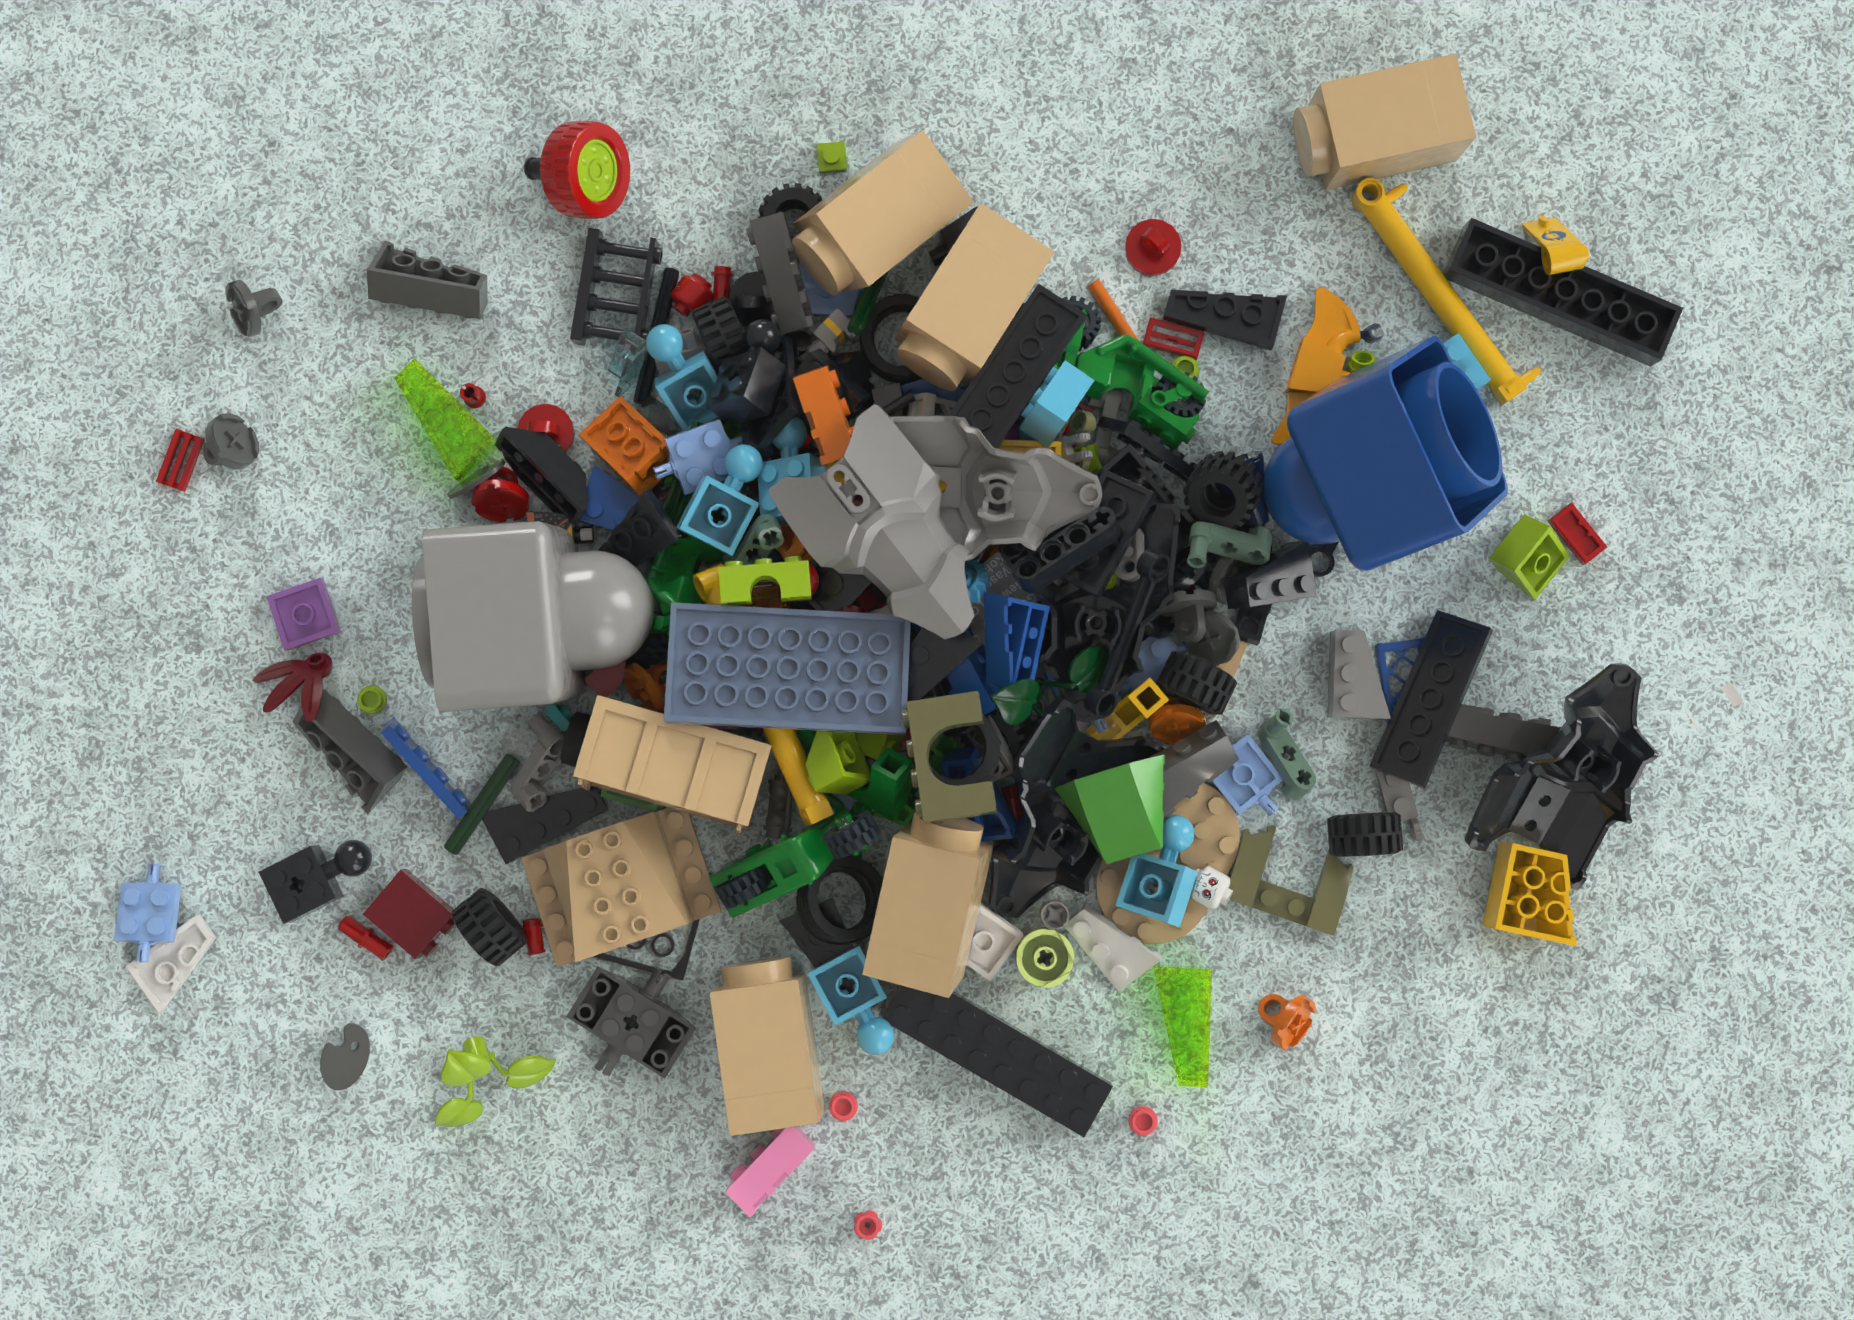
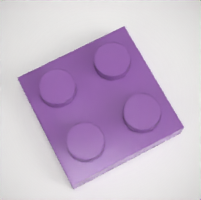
[266,578,341,651]

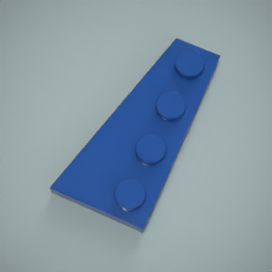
[381,717,469,819]

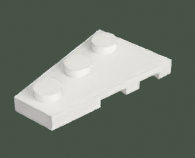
[125,914,217,1013]

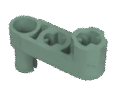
[723,514,784,566]
[1187,522,1273,568]
[1257,708,1316,801]

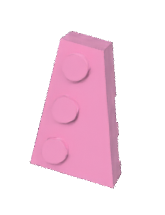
[725,1126,816,1217]

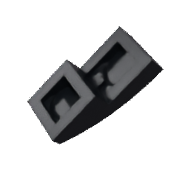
[1234,604,1272,646]

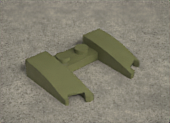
[1228,825,1354,936]

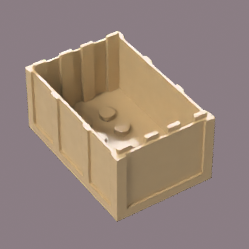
[573,695,772,834]

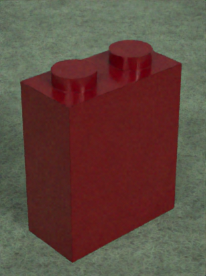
[363,869,456,959]

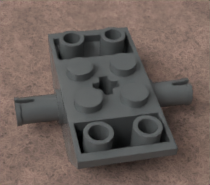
[566,967,696,1079]

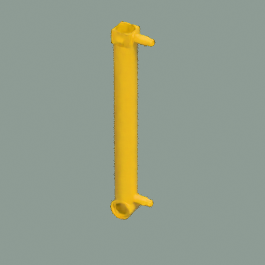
[1352,178,1541,406]
[693,564,834,826]

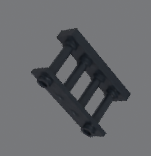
[570,228,663,355]

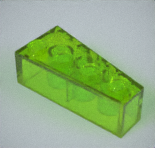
[394,358,497,482]
[1153,965,1212,1088]

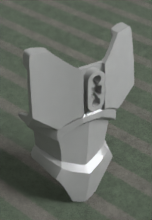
[769,405,975,639]
[890,416,1102,561]

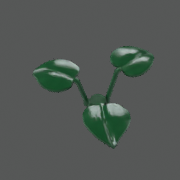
[990,642,1107,725]

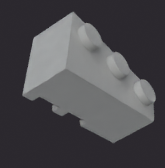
[1327,630,1391,720]

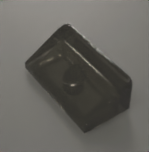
[637,395,676,437]

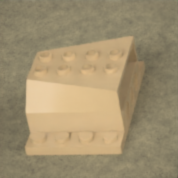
[521,808,722,967]

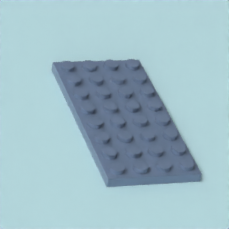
[664,602,910,735]

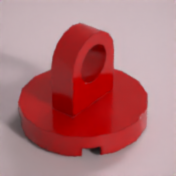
[1125,219,1182,276]
[518,404,575,453]
[471,467,530,523]

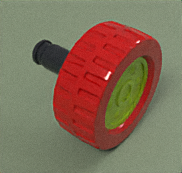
[524,121,630,219]

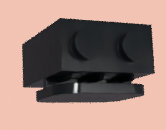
[787,348,871,428]

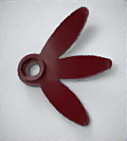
[253,653,332,722]

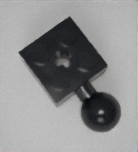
[706,319,786,426]
[258,840,372,924]

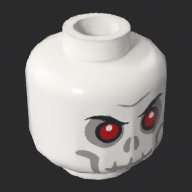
[1190,866,1233,910]

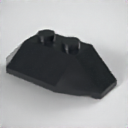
[494,427,587,526]

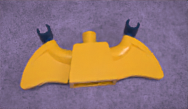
[1271,287,1383,445]

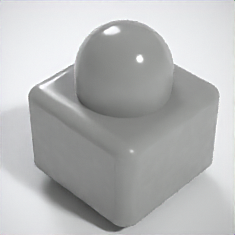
[412,521,654,712]

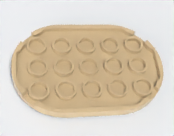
[1096,783,1240,944]

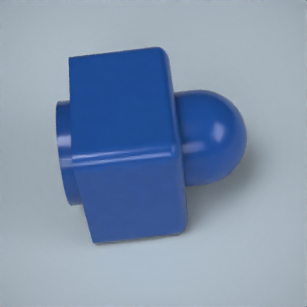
[1263,336,1508,571]

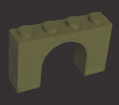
[902,691,997,823]

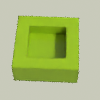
[817,141,847,174]

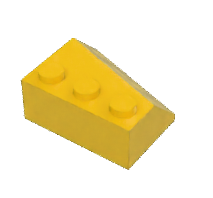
[1482,841,1577,946]

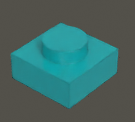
[545,703,573,733]

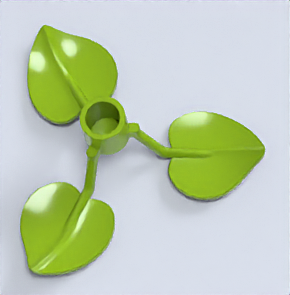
[435,1036,556,1127]

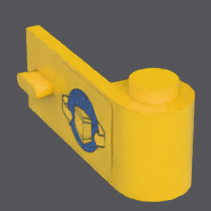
[1522,215,1589,275]

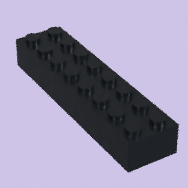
[1443,218,1683,367]
[882,985,1113,1137]

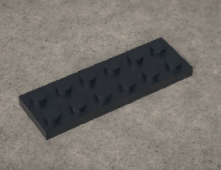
[948,283,1087,448]
[1369,610,1493,789]

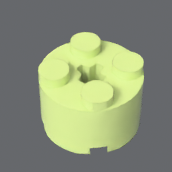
[1015,927,1075,988]

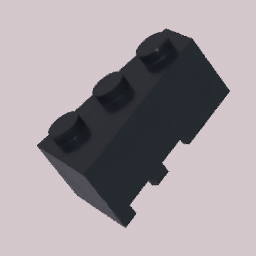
[1224,541,1317,609]

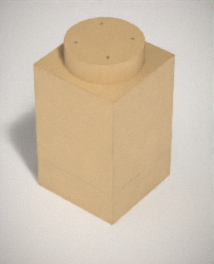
[1293,54,1476,191]
[792,130,974,295]
[895,203,1055,391]
[862,811,994,998]
[710,956,825,1136]

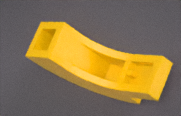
[1085,677,1169,740]

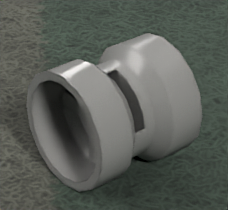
[1039,899,1070,930]

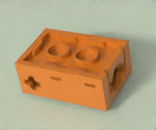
[579,396,669,497]

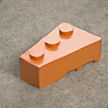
[793,365,855,466]

